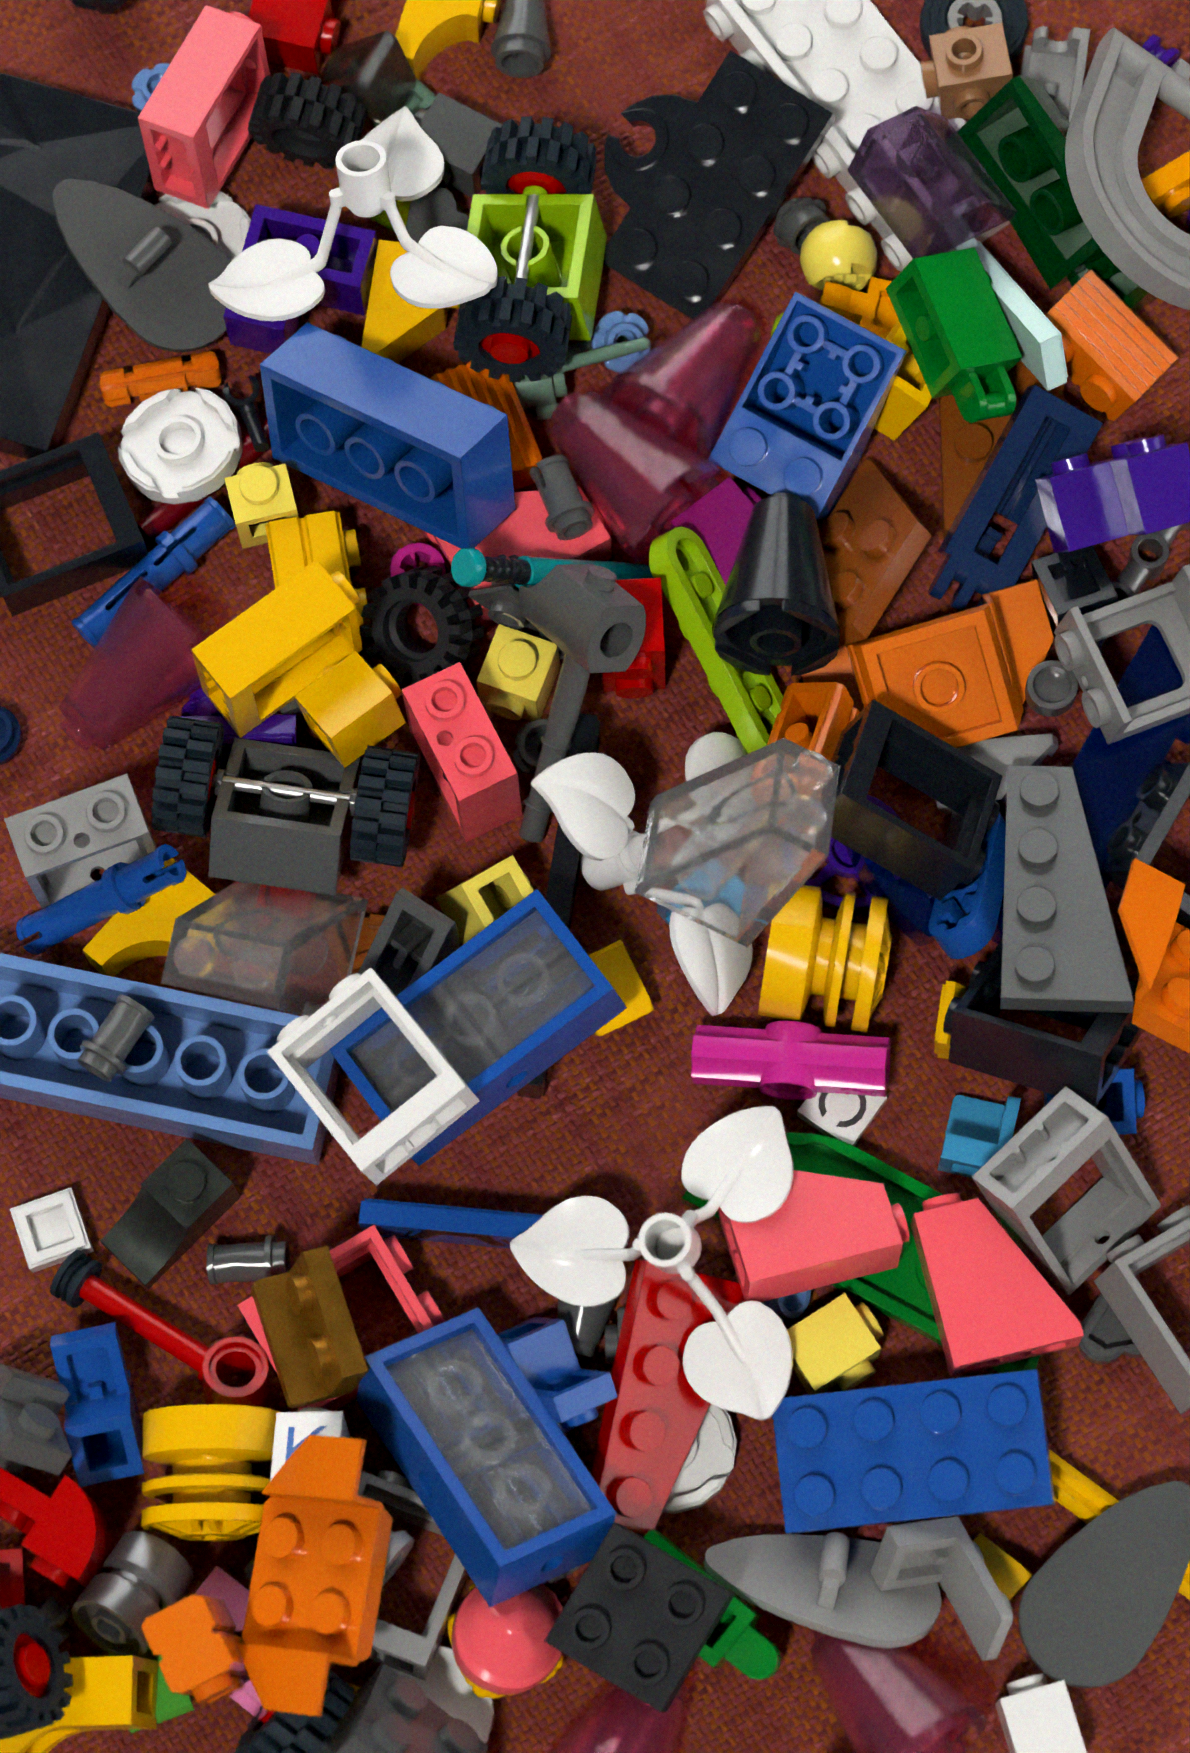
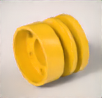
[758,881,892,1032]
[141,1404,281,1541]

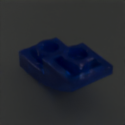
[845,846,935,947]

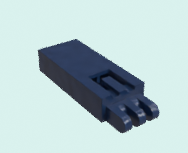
[928,385,1103,612]

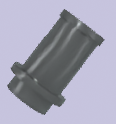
[529,455,594,540]
[77,994,155,1082]
[206,1235,291,1285]

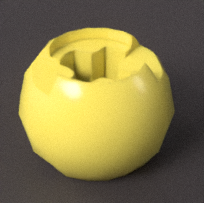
[800,220,877,291]

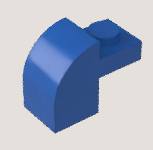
[497,1317,618,1433]
[50,1322,145,1487]

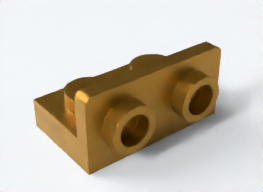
[251,1246,368,1408]

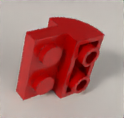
[0,1467,112,1595]

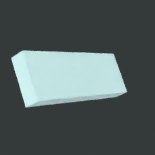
[955,237,1068,391]

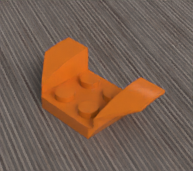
[801,579,1054,748]
[1118,858,1190,1054]
[236,1435,393,1717]

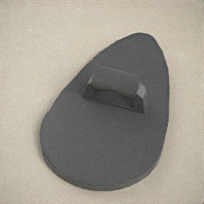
[52,179,231,352]
[1018,1481,1190,1688]

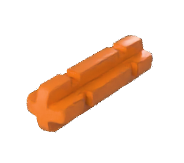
[99,351,222,407]

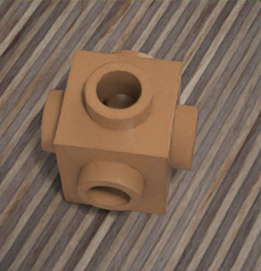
[920,22,1013,121]

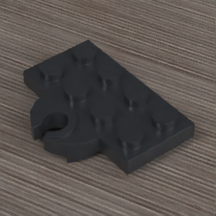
[603,50,836,327]

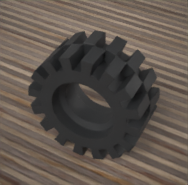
[248,72,367,169]
[361,566,485,685]

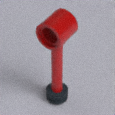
[50,1250,270,1408]

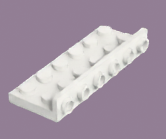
[703,0,1010,272]

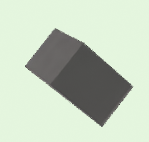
[358,888,460,996]

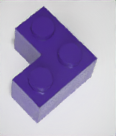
[223,204,378,354]
[1035,434,1190,552]

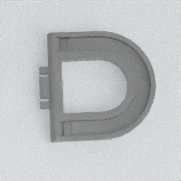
[1065,28,1190,310]

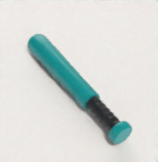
[451,548,653,588]

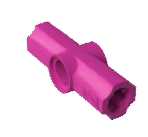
[691,1021,891,1100]

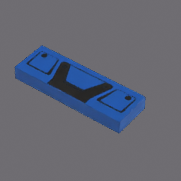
[359,1198,543,1249]

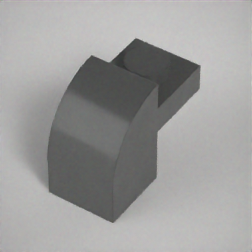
[0,1364,72,1476]

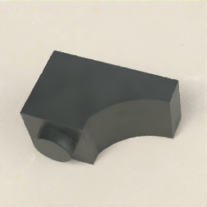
[100,1139,240,1289]

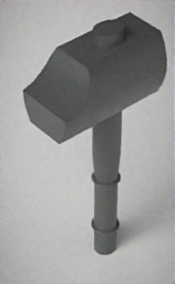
[518,564,646,842]

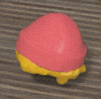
[448,1583,564,1699]

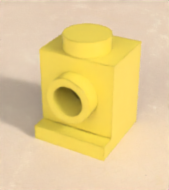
[225,462,299,549]

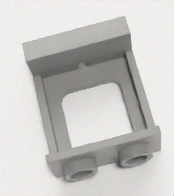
[1054,564,1190,744]

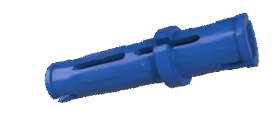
[71,496,236,652]
[16,844,186,955]

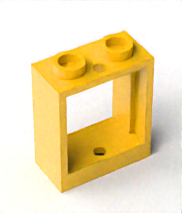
[191,559,364,738]

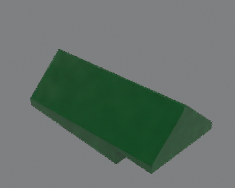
[956,75,1157,312]

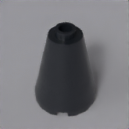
[712,492,841,676]

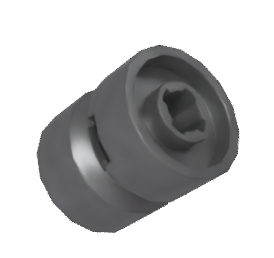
[71,1531,195,1658]

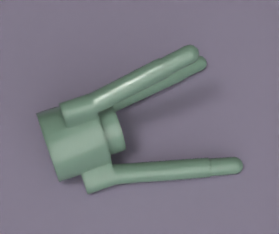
[515,335,650,423]

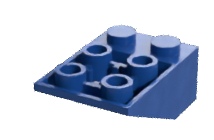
[708,292,907,520]

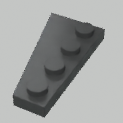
[1001,765,1134,1013]

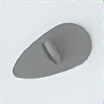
[704,1532,941,1648]

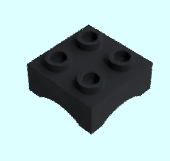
[545,1523,735,1713]

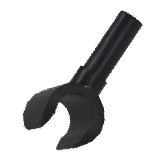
[223,375,269,452]

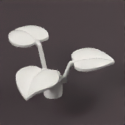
[208,106,498,321]
[531,732,765,1016]
[510,1106,793,1421]

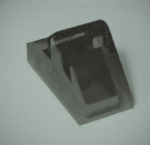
[318,30,416,124]

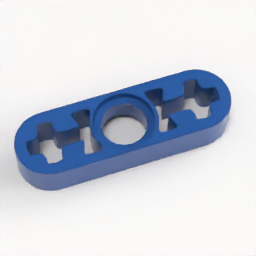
[929,812,1006,959]

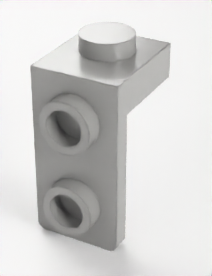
[870,1516,1013,1661]

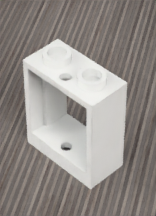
[267,967,480,1185]

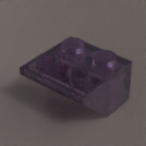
[847,106,1017,258]

